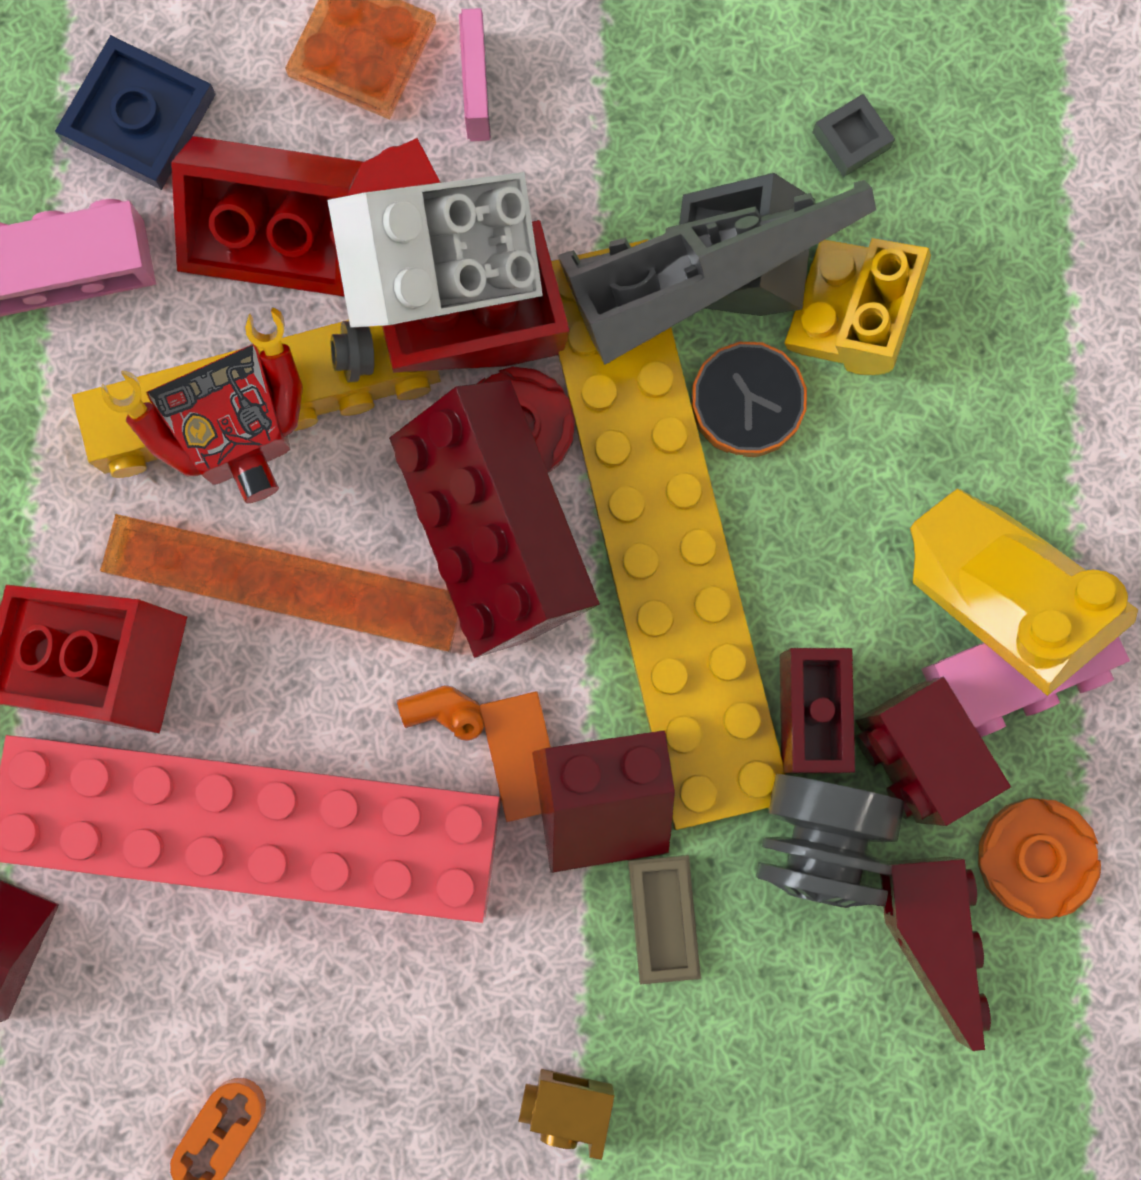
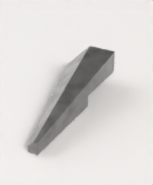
[558,180,876,365]

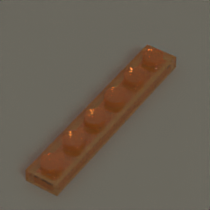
[100,514,459,654]

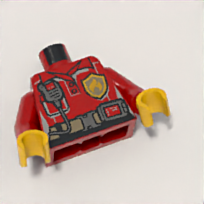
[101,307,303,504]

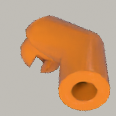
[397,685,484,741]

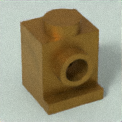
[518,1069,615,1160]

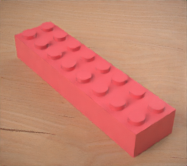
[0,735,501,923]

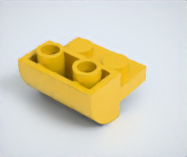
[784,238,931,375]

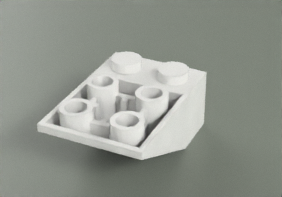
[328,172,543,328]

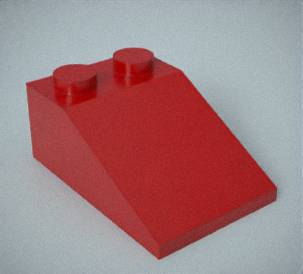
[382,220,570,373]
[0,585,188,734]

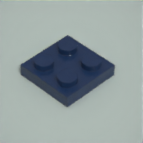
[55,35,216,190]

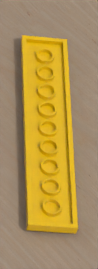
[551,239,786,830]

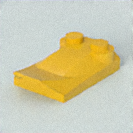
[910,488,1138,696]

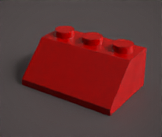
[171,136,364,297]

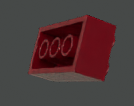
[389,380,600,658]

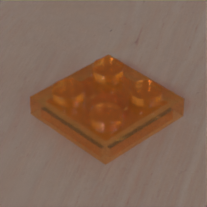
[285,0,436,120]

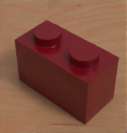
[780,648,855,773]

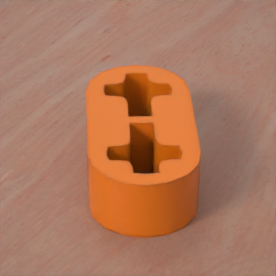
[170,1078,266,1180]

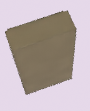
[628,855,701,985]

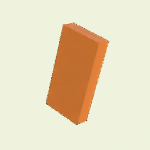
[479,691,551,822]

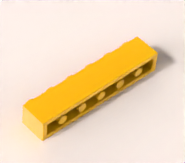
[72,320,441,478]

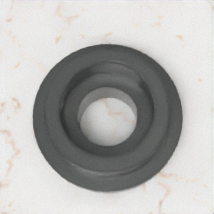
[330,321,374,383]

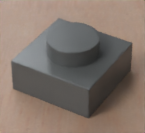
[812,94,895,178]

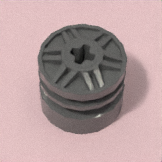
[756,774,905,908]

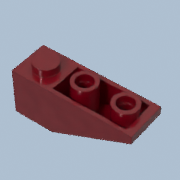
[880,857,991,1051]

